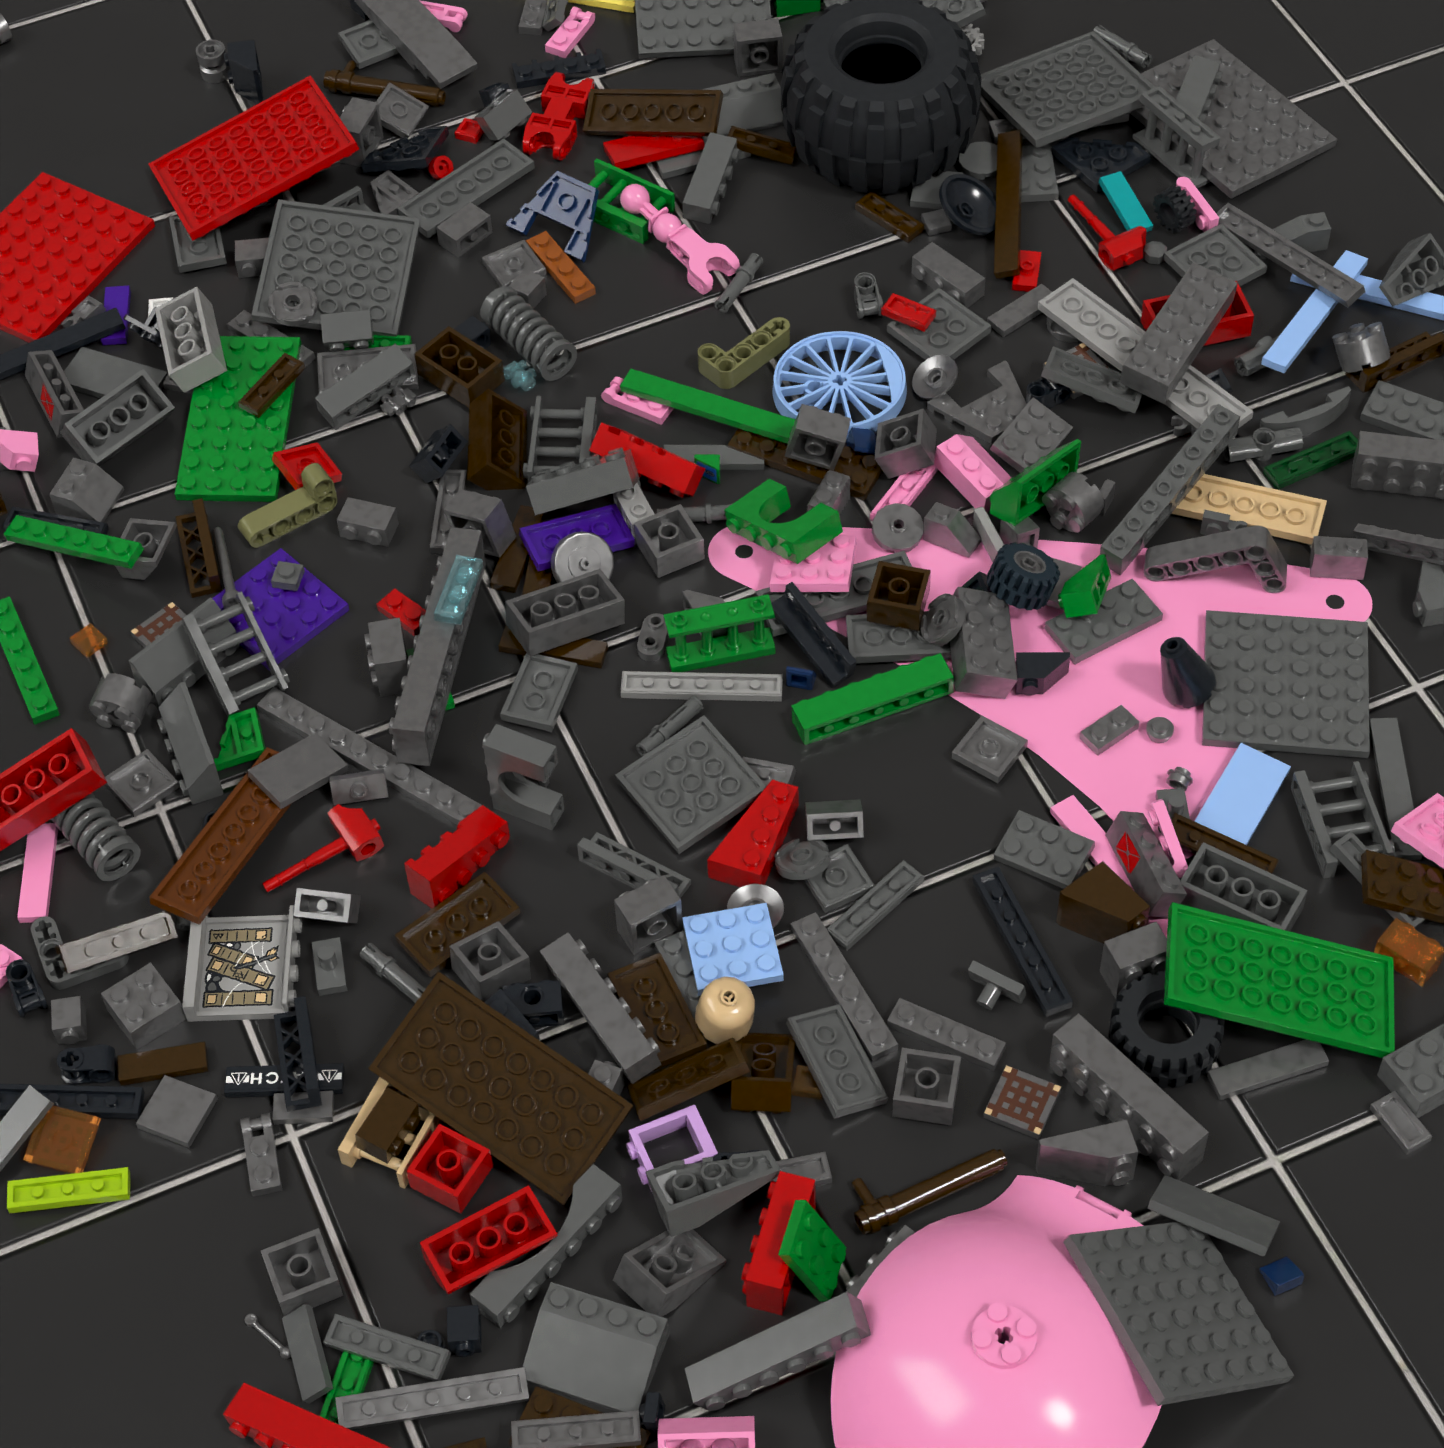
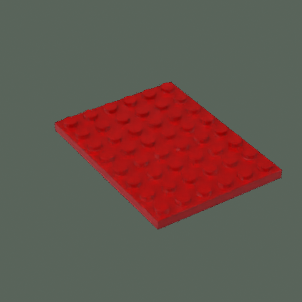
[148,75,359,241]
[0,172,155,343]

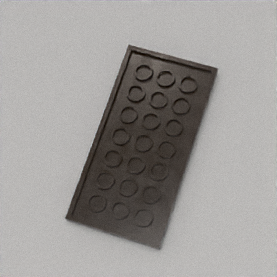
[368,971,634,1206]

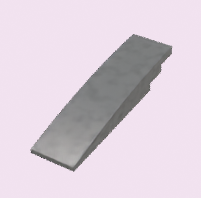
[354,0,477,88]

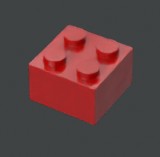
[406,1124,493,1214]

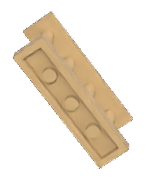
[338,1077,443,1189]

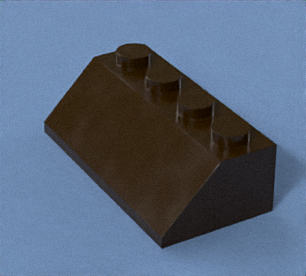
[467,388,527,491]

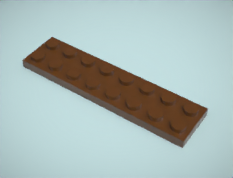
[149,747,292,925]

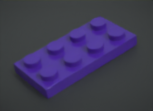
[519,504,635,572]

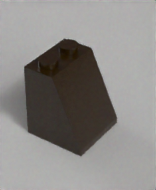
[1056,861,1150,944]

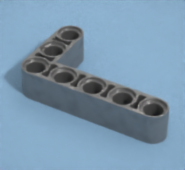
[1144,525,1287,593]

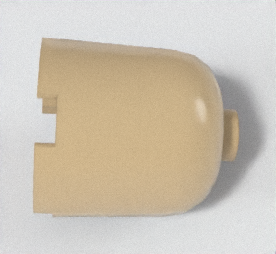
[695,976,755,1044]

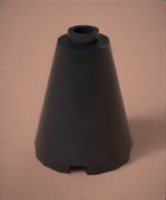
[1160,637,1217,708]

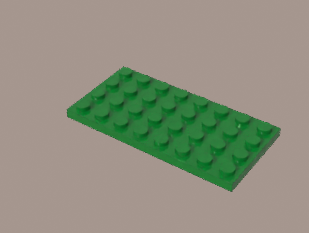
[175,336,301,502]
[1164,902,1395,1058]

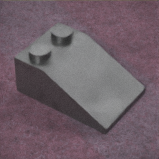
[1036,1120,1138,1186]
[613,1229,727,1317]

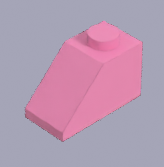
[0,429,39,472]

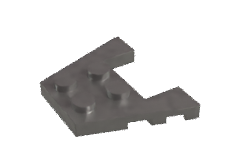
[927,360,1027,444]

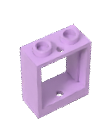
[626,1105,718,1194]

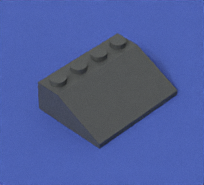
[523,1282,669,1412]

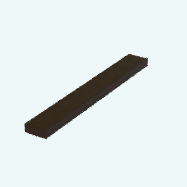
[994,130,1023,279]

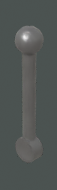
[244,1313,291,1359]

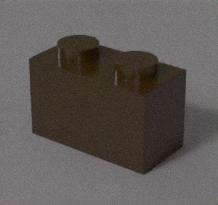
[355,1087,421,1164]

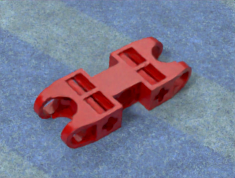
[523,72,595,161]

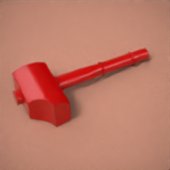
[1068,194,1146,271]
[262,804,384,893]

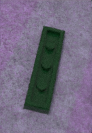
[1263,431,1358,490]

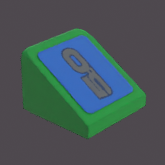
[694,454,720,484]

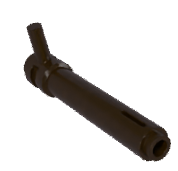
[323,60,446,106]
[852,1149,1008,1235]

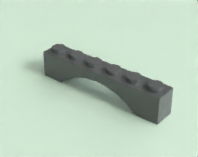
[470,1164,622,1328]

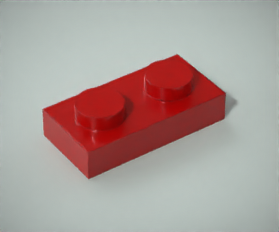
[377,588,426,636]

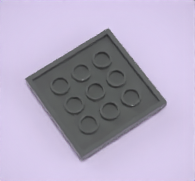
[615,715,766,854]

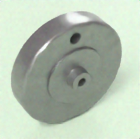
[551,532,614,583]

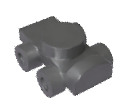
[380,386,417,417]

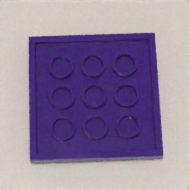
[212,548,349,671]

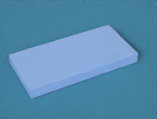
[1195,743,1291,845]

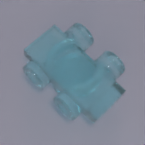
[503,360,536,391]

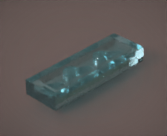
[434,555,483,625]

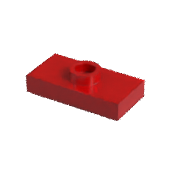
[1012,250,1041,292]
[881,293,936,332]

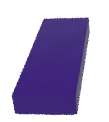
[101,285,131,345]

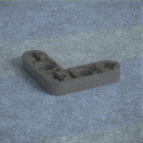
[31,916,129,990]

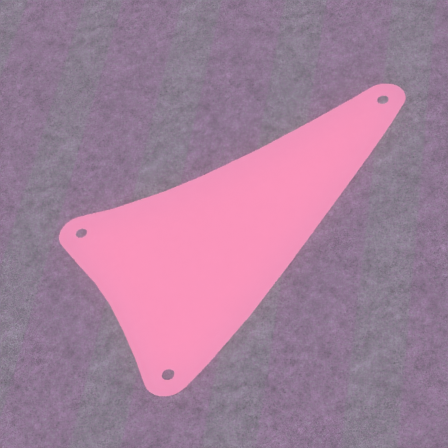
[708,527,1372,862]

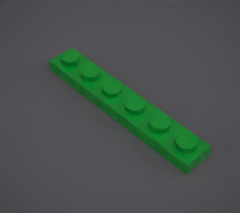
[3,515,144,569]
[0,596,60,725]

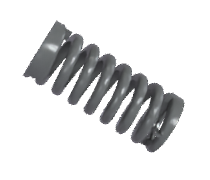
[480,286,577,381]
[50,792,141,881]

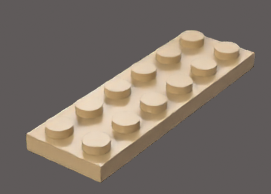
[1172,474,1327,545]

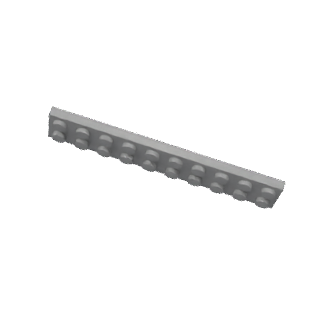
[1038,278,1254,429]

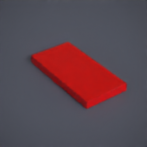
[603,135,705,169]

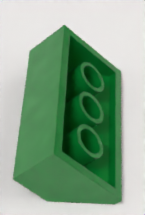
[990,439,1081,526]

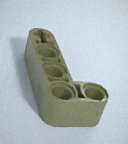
[698,317,790,389]
[238,463,337,548]

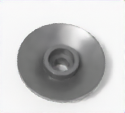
[912,355,958,399]
[727,884,784,928]

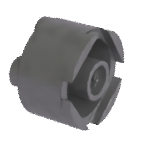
[1332,322,1390,372]
[1042,472,1104,533]
[89,673,152,733]

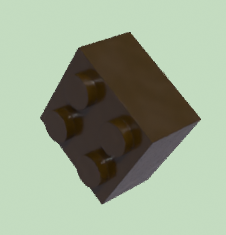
[867,561,931,631]

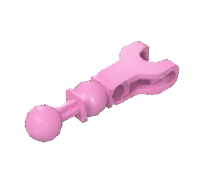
[620,184,740,295]

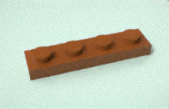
[526,231,596,304]

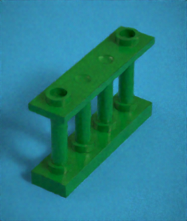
[588,158,675,244]
[663,594,776,672]

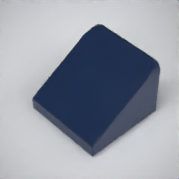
[846,427,876,455]
[786,666,816,690]
[1259,1256,1304,1296]

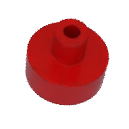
[429,156,453,180]

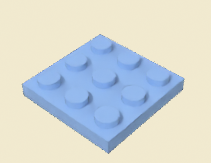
[682,903,784,996]

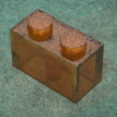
[1374,918,1444,987]

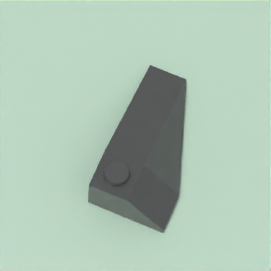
[1379,233,1444,307]
[646,1150,781,1237]

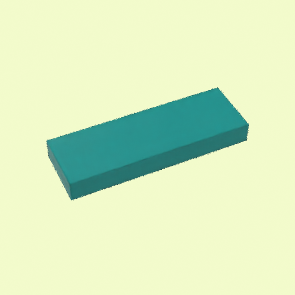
[1098,171,1153,232]

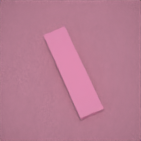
[870,465,938,526]
[17,823,58,923]

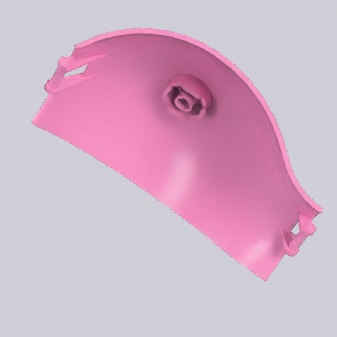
[831,1175,1162,1448]

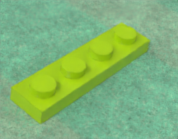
[7,1167,130,1214]

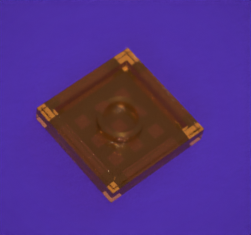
[23,1106,101,1174]

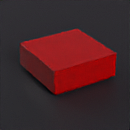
[455,118,484,144]

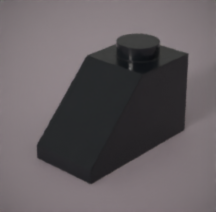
[1015,652,1070,695]

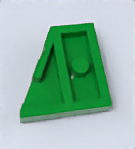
[214,707,266,771]

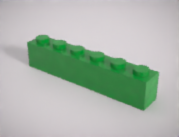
[791,653,954,745]

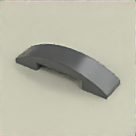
[1259,386,1351,436]

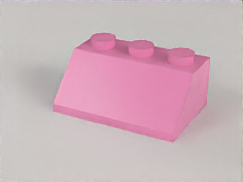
[934,434,1011,512]
[658,1416,755,1448]

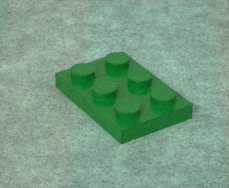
[778,1200,846,1302]

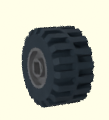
[986,542,1060,610]

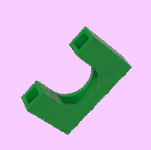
[724,479,843,564]

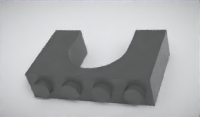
[482,724,565,830]

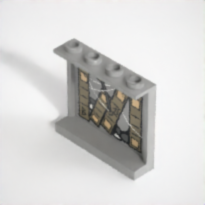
[182,905,302,1022]

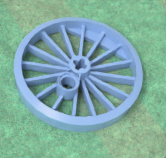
[772,331,907,439]

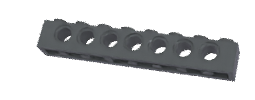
[1100,404,1240,576]

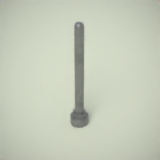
[213,527,238,609]

